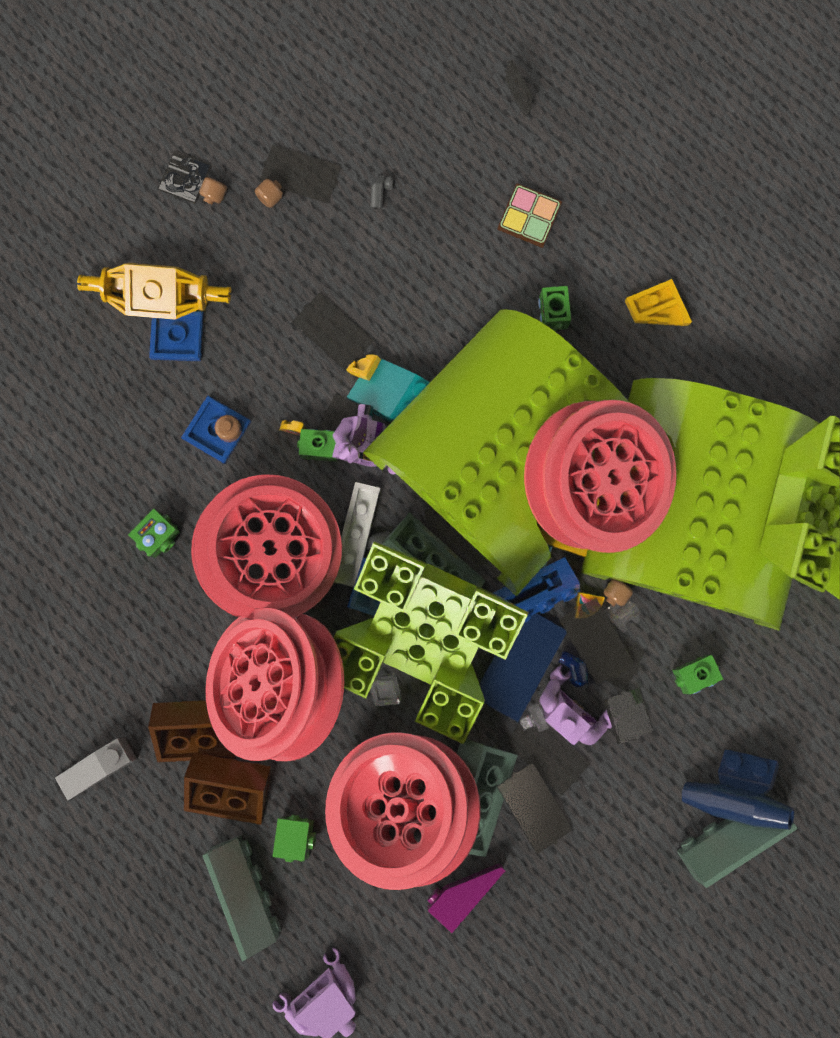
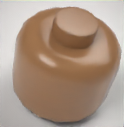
[199,177,227,205]
[255,179,283,208]
[215,415,242,442]
[604,579,633,606]

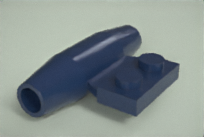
[682,749,795,830]

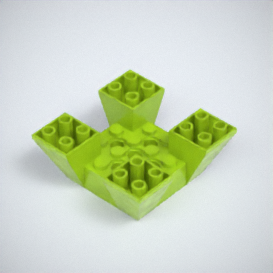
[759,416,840,600]
[334,541,529,744]

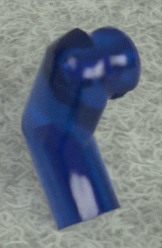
[558,651,588,687]

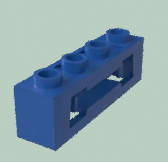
[493,557,580,623]

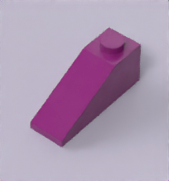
[427,863,505,933]

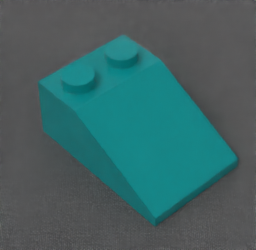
[347,358,430,423]

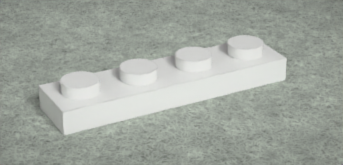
[334,482,380,587]

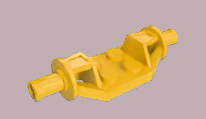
[77,263,231,319]

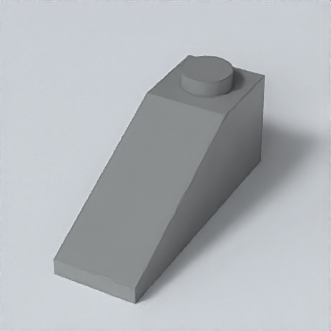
[55,737,137,801]

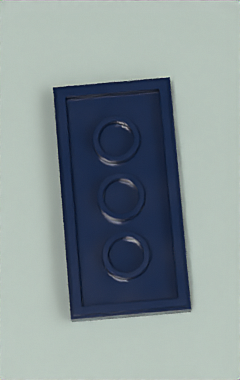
[479,613,567,722]

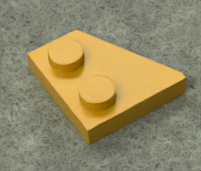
[625,279,692,326]

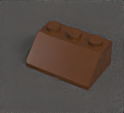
[148,700,236,762]
[184,753,271,825]

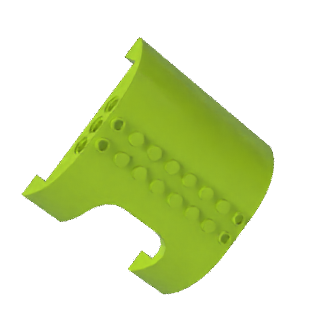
[363,309,628,596]
[580,378,820,630]

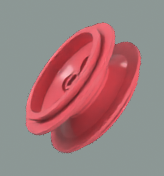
[524,400,676,553]
[191,474,342,620]
[206,608,344,761]
[325,733,480,890]

